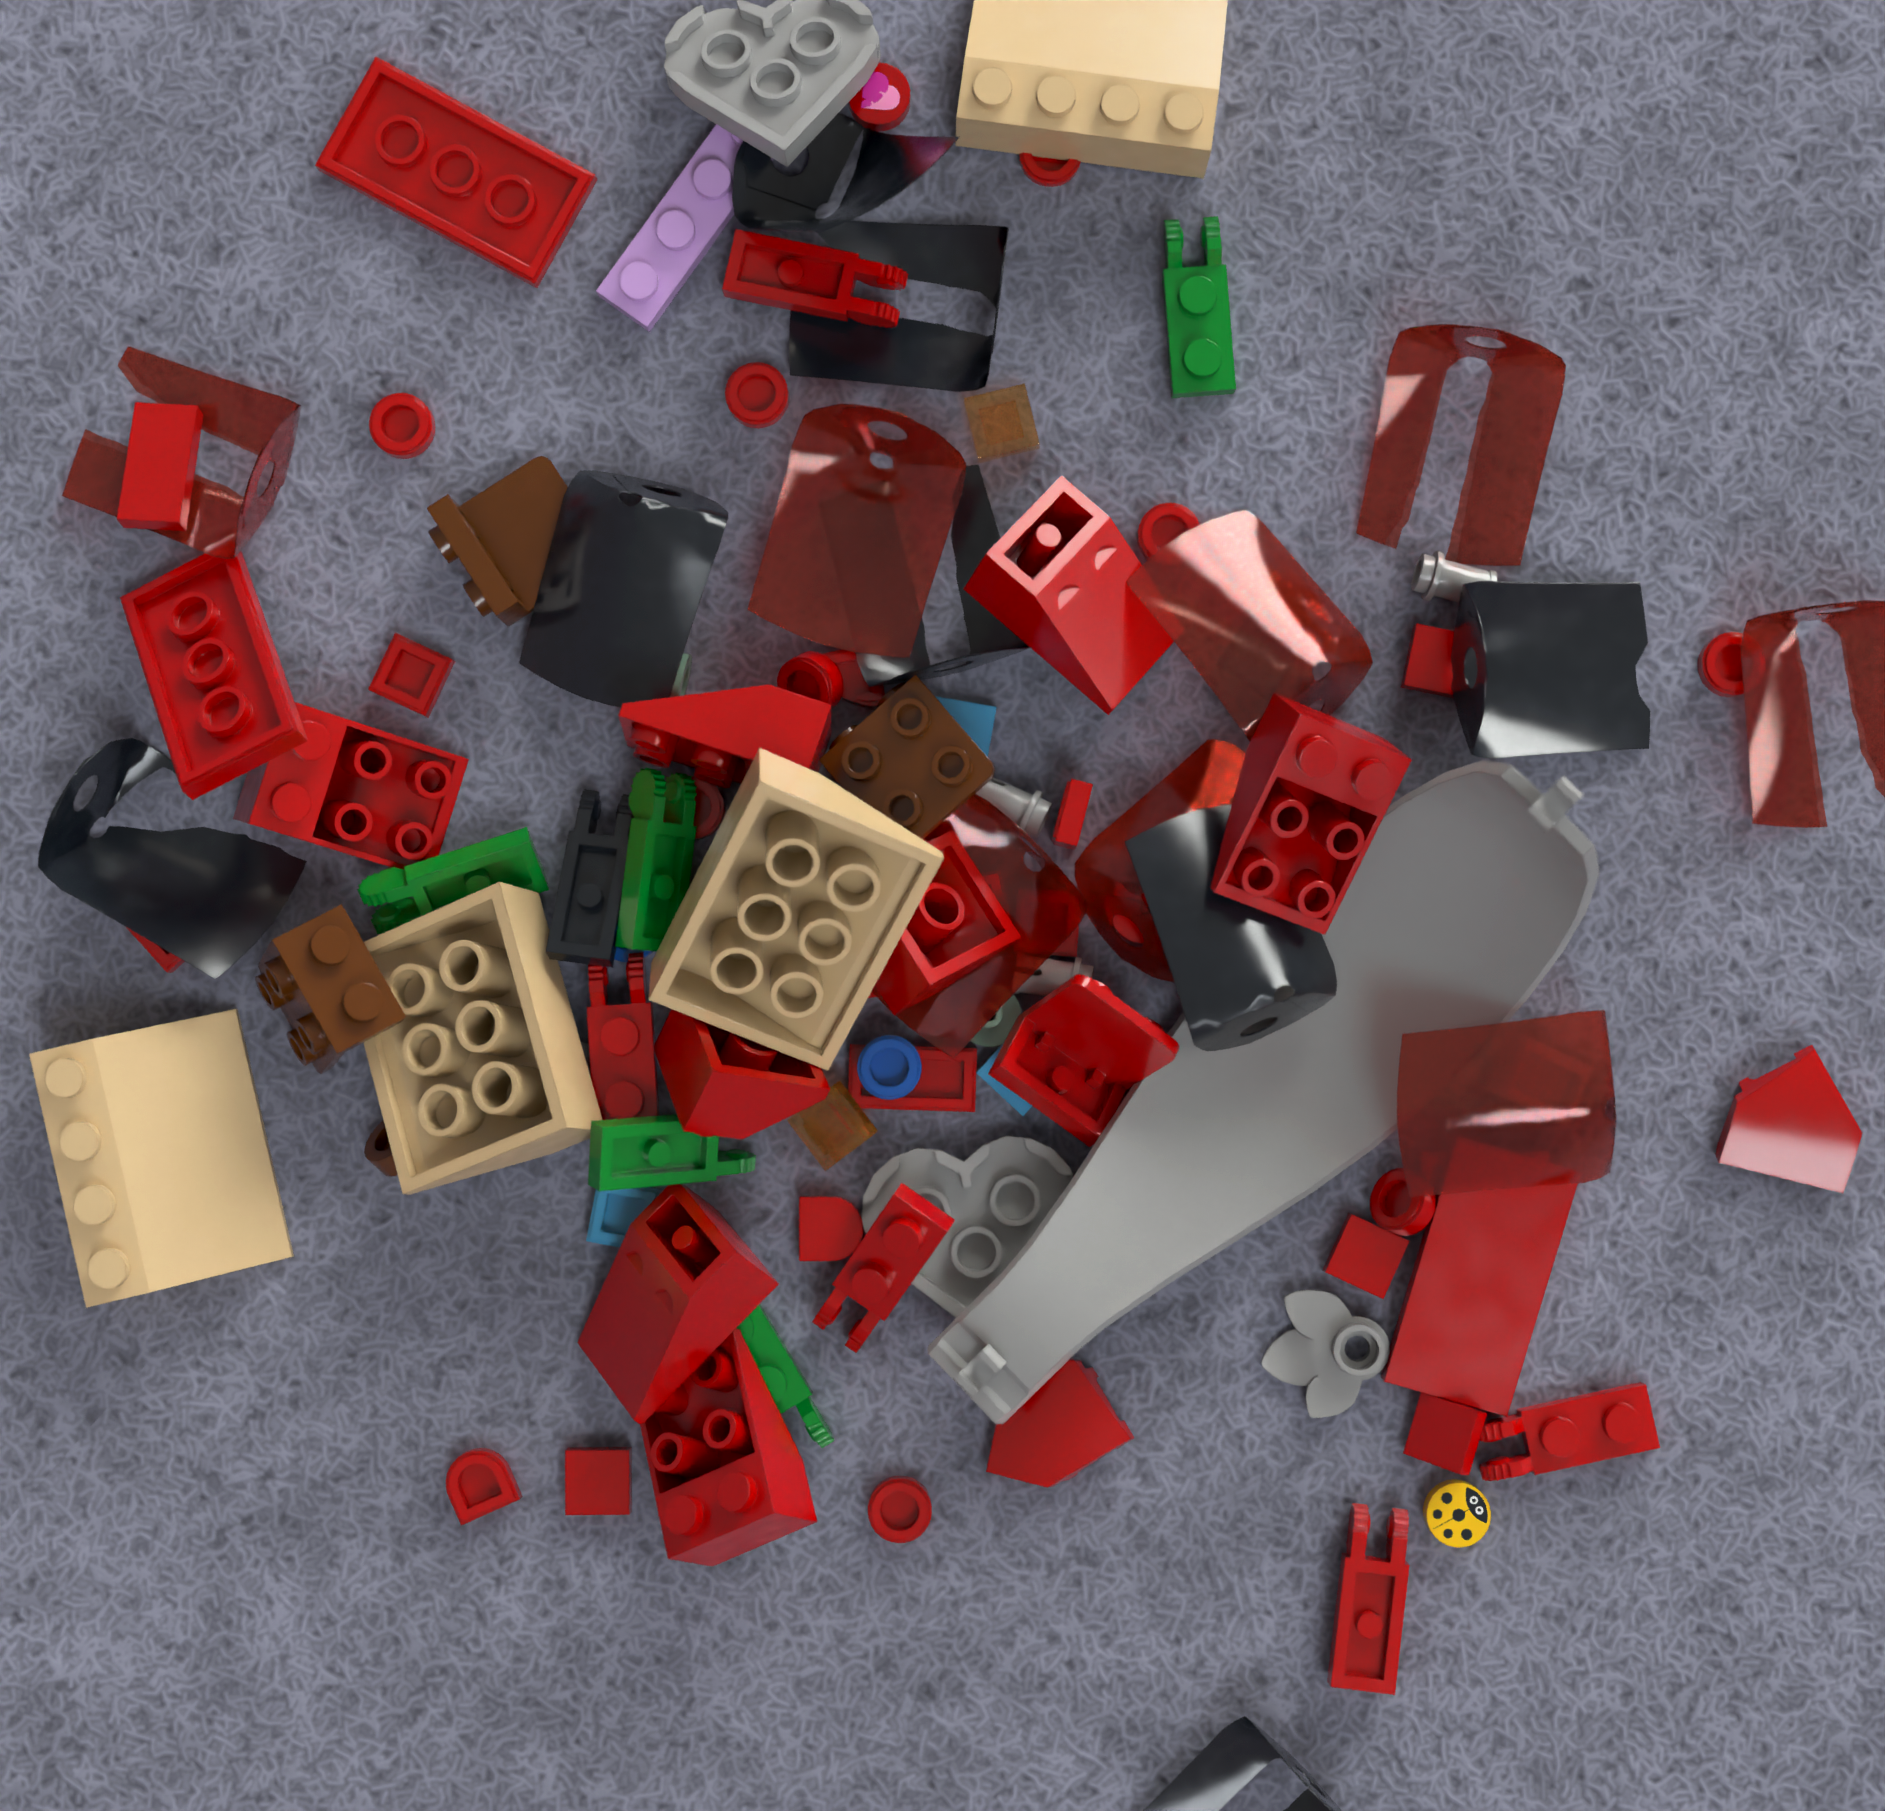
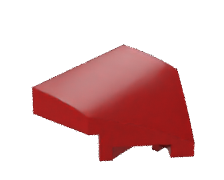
[1715,1045,1862,1193]
[986,1358,1134,1488]

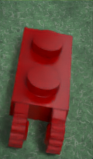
[722,229,908,328]
[587,952,660,1120]
[812,1183,955,1353]
[1479,1382,1660,1481]
[1327,1503,1410,1695]

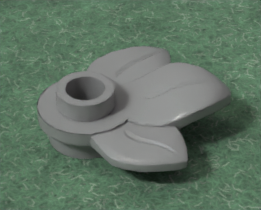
[1261,1289,1390,1418]

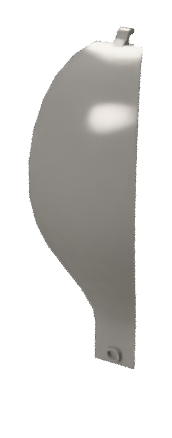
[928,760,1599,1425]

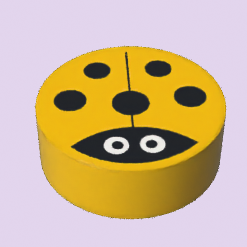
[1423,1479,1491,1548]

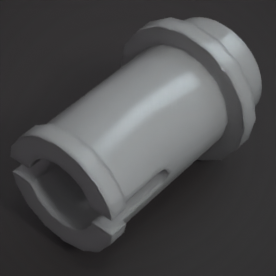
[1411,551,1497,603]
[967,777,1052,839]
[1012,953,1094,996]

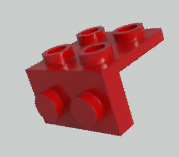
[988,974,1180,1147]

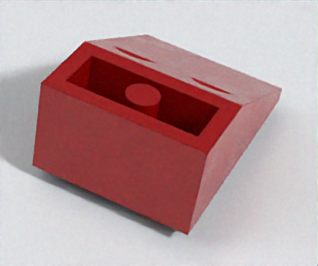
[963,475,1184,715]
[618,684,831,788]
[1210,693,1412,935]
[233,702,469,870]
[577,1184,779,1425]
[640,1329,817,1567]

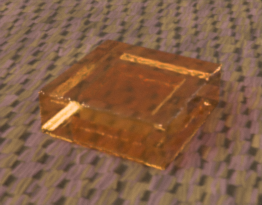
[963,383,1040,463]
[787,1080,878,1171]

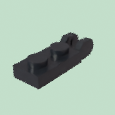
[546,789,635,968]

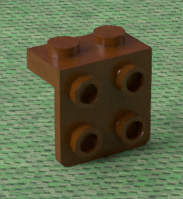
[427,456,568,627]
[819,675,995,840]
[255,904,406,1074]

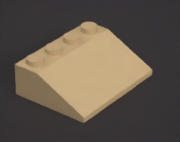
[955,0,1228,178]
[649,748,944,1071]
[364,882,602,1195]
[29,1009,294,1308]

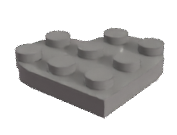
[664,0,881,167]
[862,1135,1073,1318]

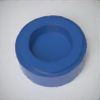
[857,1035,922,1100]

